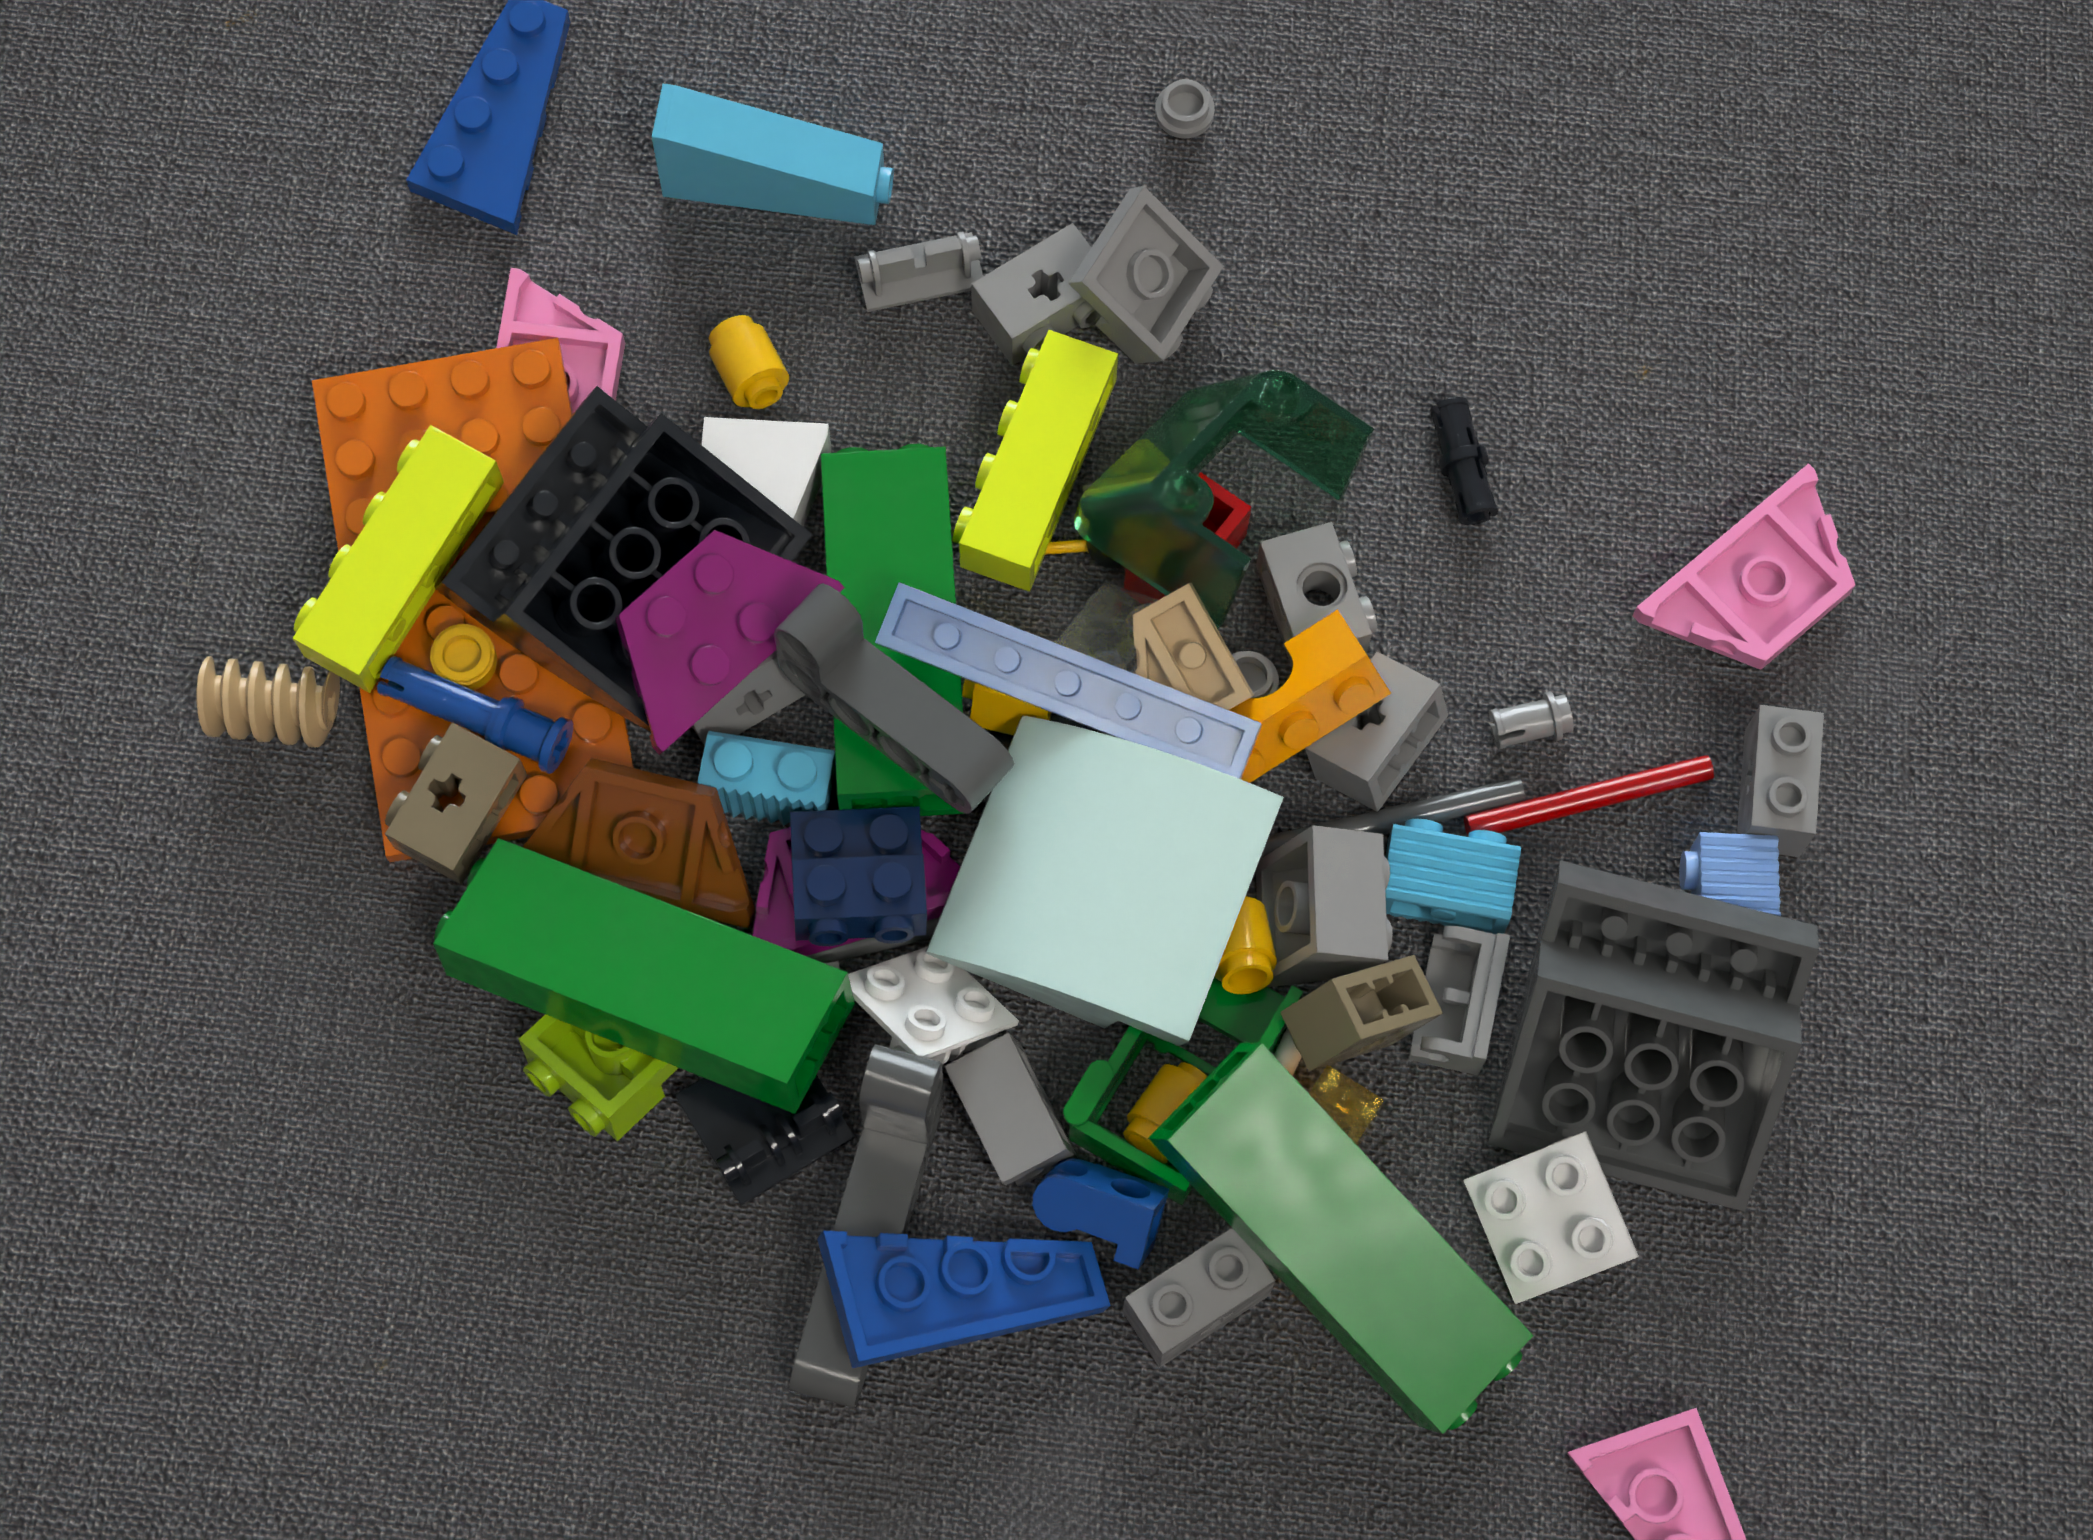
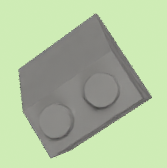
[1256,825,1393,987]

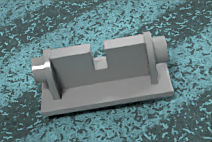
[854,232,983,312]

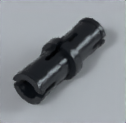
[1429,397,1498,525]

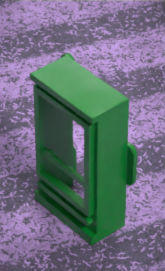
[1063,976,1304,1206]

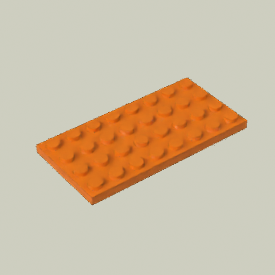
[312,338,634,862]

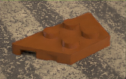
[523,758,755,928]

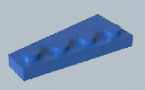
[406,0,570,235]
[817,1231,1111,1369]

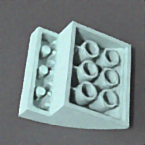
[925,715,1284,1046]

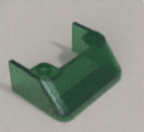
[1074,370,1374,629]

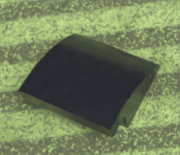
[435,386,812,732]

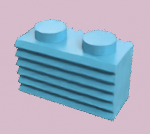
[697,731,837,826]
[1385,819,1521,934]

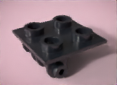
[674,1075,855,1206]

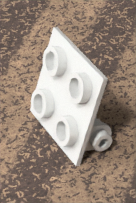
[848,947,1019,1065]
[1464,1131,1639,1304]

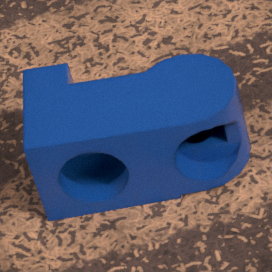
[1032,1158,1169,1270]

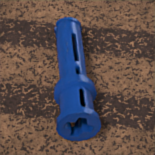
[377,656,574,774]

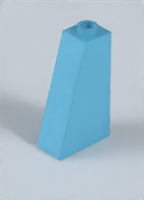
[652,84,894,225]

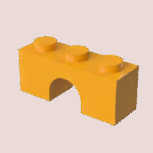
[1229,609,1391,783]

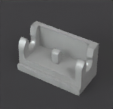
[1408,925,1510,1075]
[944,1032,1078,1186]

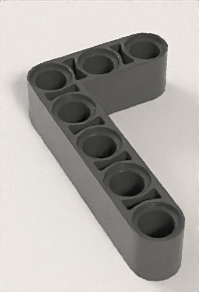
[789,1045,944,1408]

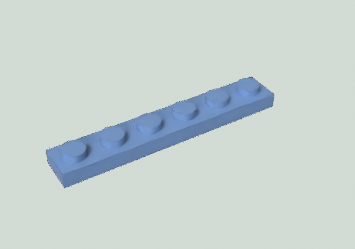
[875,582,1262,779]

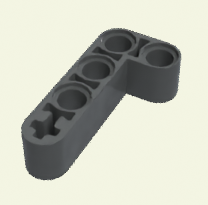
[774,583,1014,814]

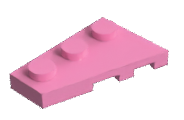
[1567,1408,1746,1540]

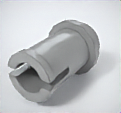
[1489,691,1574,750]

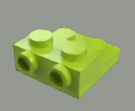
[518,1014,678,1141]

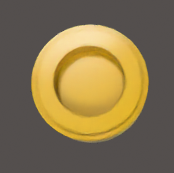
[430,624,497,690]

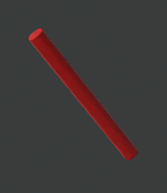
[1464,755,1714,836]

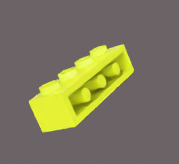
[952,330,1118,592]
[293,425,504,693]

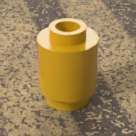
[709,315,789,409]
[1215,896,1277,994]
[1123,1062,1208,1164]

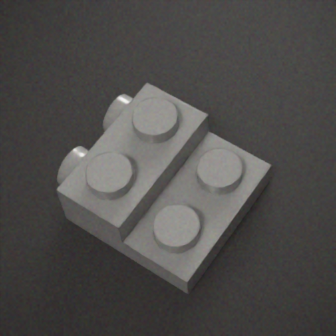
[1068,186,1224,364]

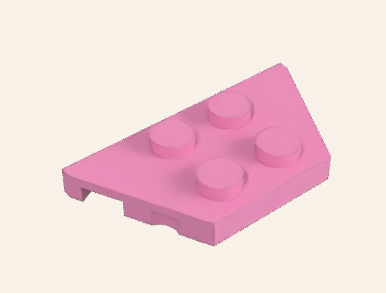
[496,268,625,413]
[1633,463,1855,670]

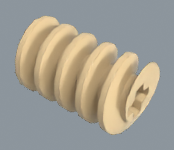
[196,656,340,748]

